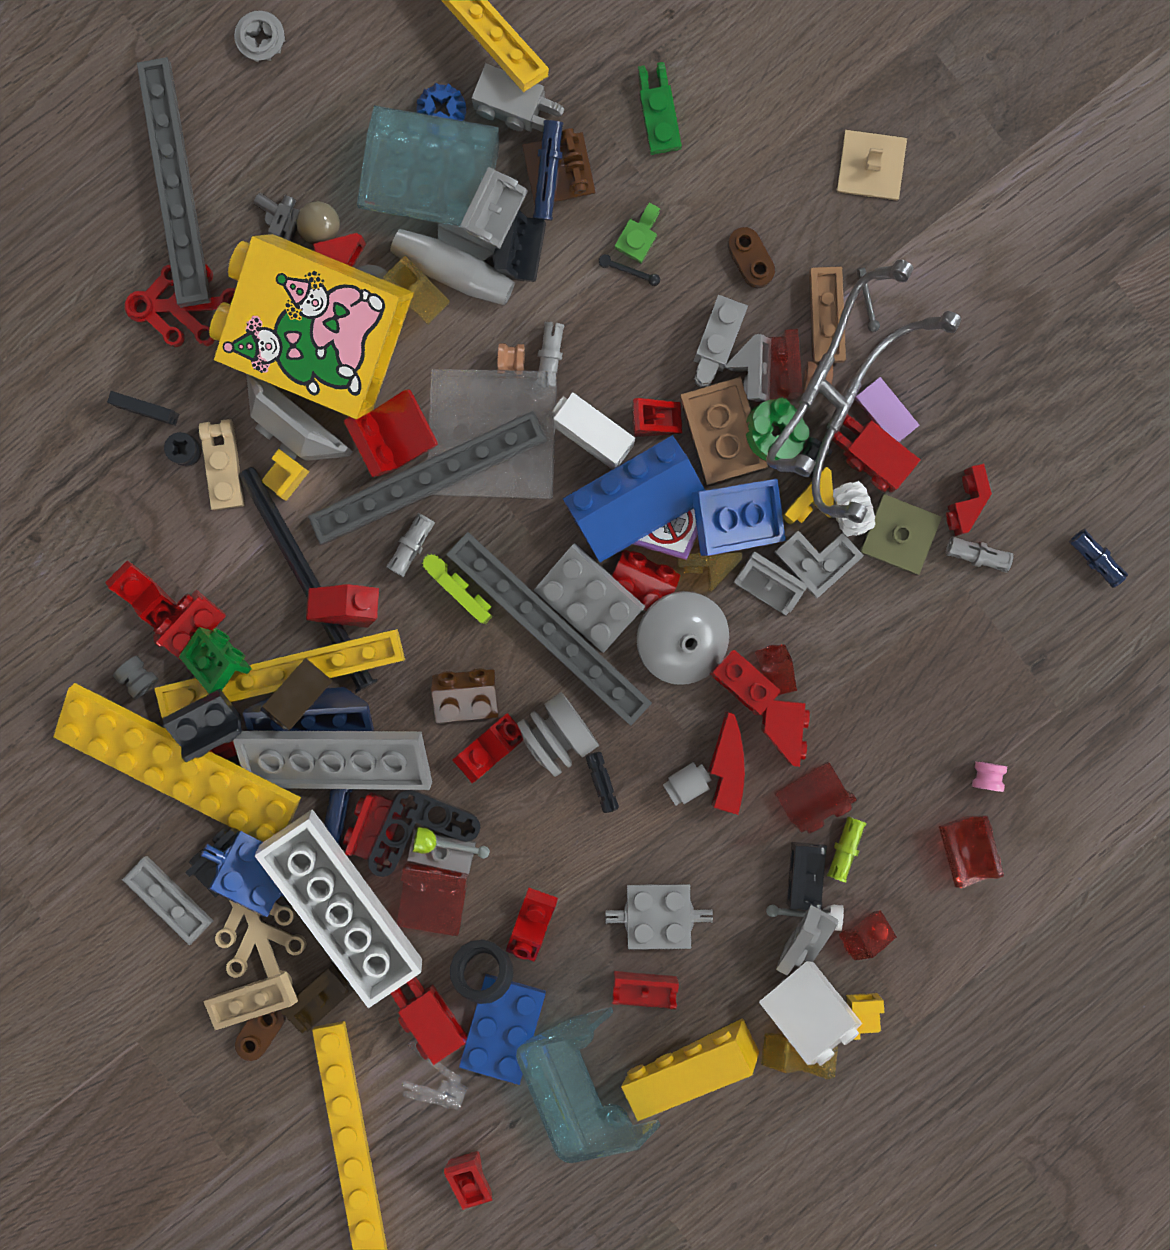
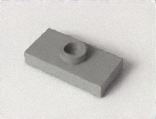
[407,829,476,874]

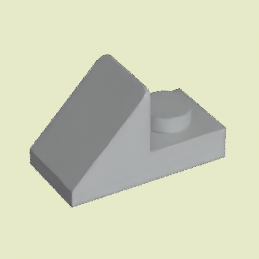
[725,334,771,402]

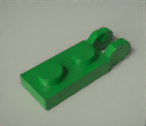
[638,62,682,155]

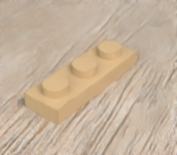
[203,972,298,1030]

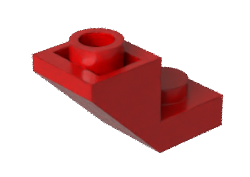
[946,463,992,536]
[105,560,177,628]
[452,713,524,784]
[506,887,558,962]

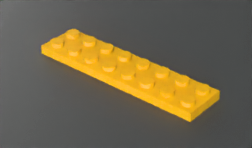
[53,683,301,842]

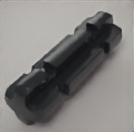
[586,752,619,813]

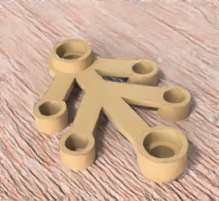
[215,900,306,985]

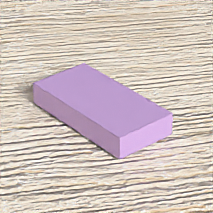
[855,377,920,442]

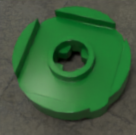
[746,398,810,461]

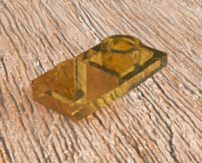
[761,1033,838,1079]

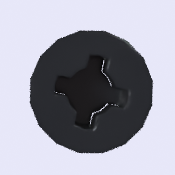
[164,432,202,467]

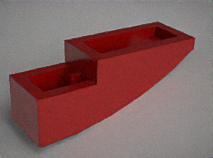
[708,712,745,815]

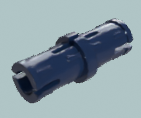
[1069,529,1128,588]

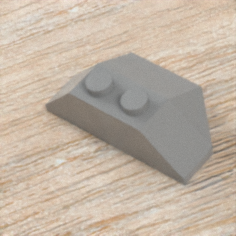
[246,374,353,461]

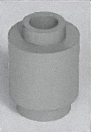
[663,762,712,806]

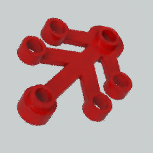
[125,264,236,347]

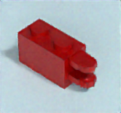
[832,414,921,493]
[390,976,468,1065]

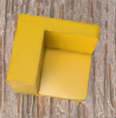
[262,449,309,501]
[846,993,884,1040]

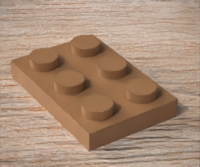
[680,377,767,486]

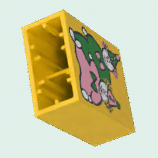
[209,234,414,419]

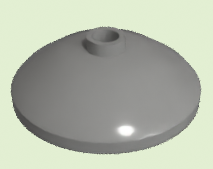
[637,591,729,685]

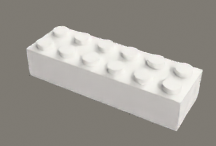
[255,809,422,1008]

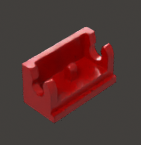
[612,971,679,1010]

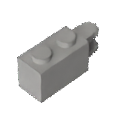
[472,63,564,132]
[694,295,748,388]

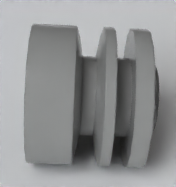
[517,692,599,777]

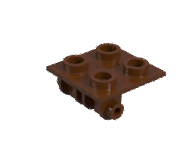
[522,128,596,205]

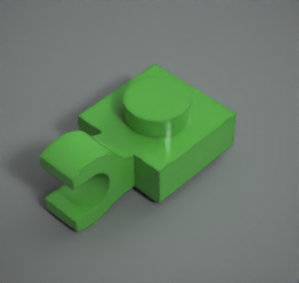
[615,202,660,264]

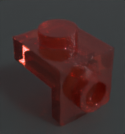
[755,644,797,695]
[839,910,897,960]

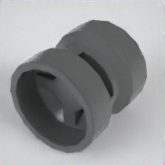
[113,656,158,700]

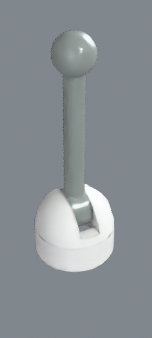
[766,904,844,931]

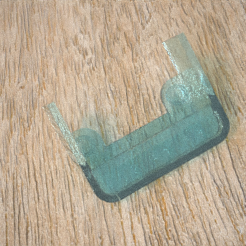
[516,1007,661,1163]

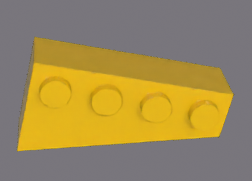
[621,1018,759,1121]

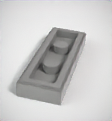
[122,856,214,945]

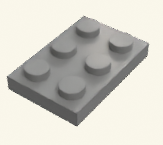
[534,543,645,653]

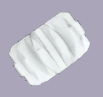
[833,481,875,537]

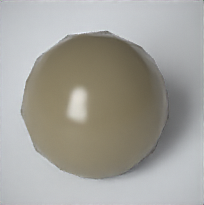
[296,201,340,244]

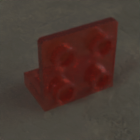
[774,762,857,833]
[397,863,469,936]

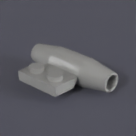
[390,200,515,305]

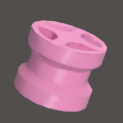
[972,761,1007,792]

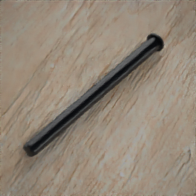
[239,467,378,693]

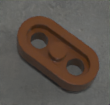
[728,227,775,288]
[235,1009,286,1061]

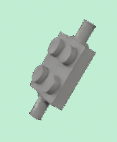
[605,884,713,949]

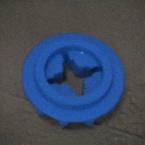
[417,83,466,134]

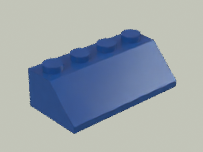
[563,435,705,562]

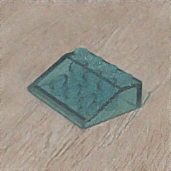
[357,105,499,226]

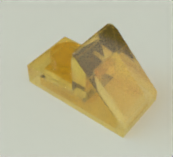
[382,256,450,325]
[677,553,742,592]

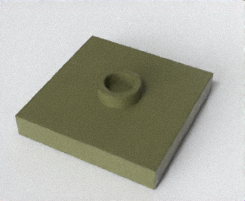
[860,494,942,576]

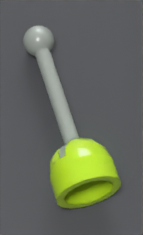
[412,827,490,859]

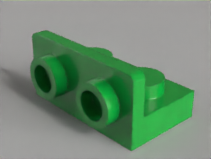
[179,627,252,694]

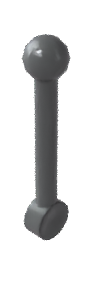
[857,267,880,332]

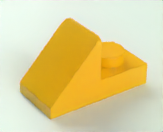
[782,467,834,525]

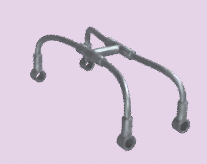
[766,260,961,523]

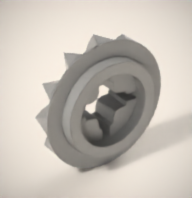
[234,11,285,63]

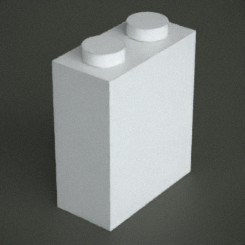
[553,392,635,470]
[759,961,863,1066]

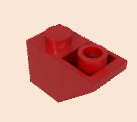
[761,700,810,767]

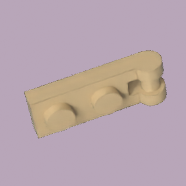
[199,419,245,511]

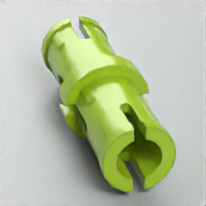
[827,816,867,883]

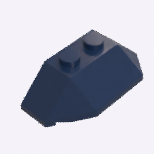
[243,687,374,731]

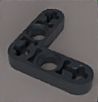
[367,790,481,877]

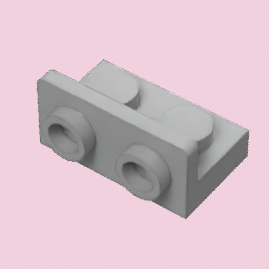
[776,905,839,976]

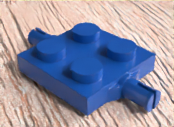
[200,831,286,917]

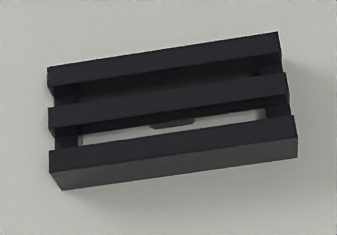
[107,391,180,426]

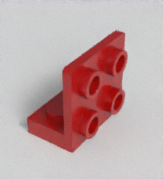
[344,389,438,477]

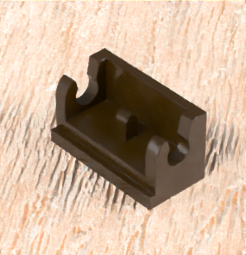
[259,658,333,731]
[280,963,354,1033]

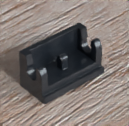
[786,842,827,910]

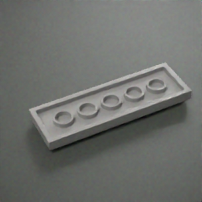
[233,731,432,790]

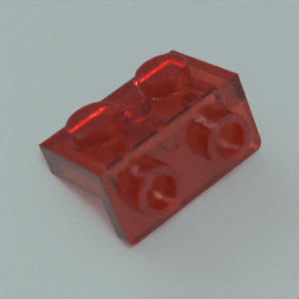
[939,815,1004,888]

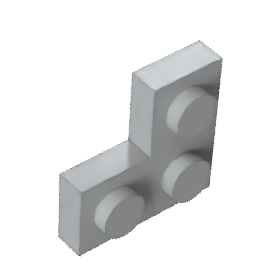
[774,531,864,598]

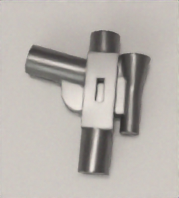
[254,193,299,241]

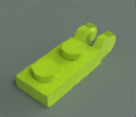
[422,554,493,624]

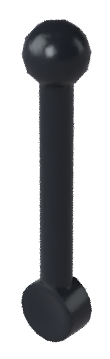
[599,254,661,286]

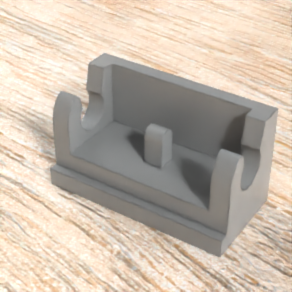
[460,167,528,249]
[733,552,808,616]

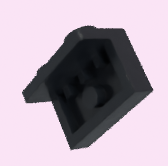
[493,210,546,282]

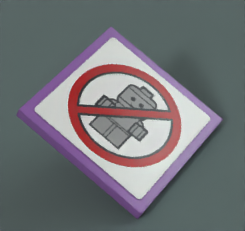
[633,509,698,560]

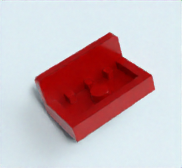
[612,550,681,611]

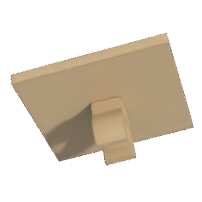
[837,130,907,201]

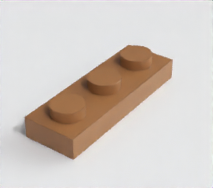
[809,267,846,364]

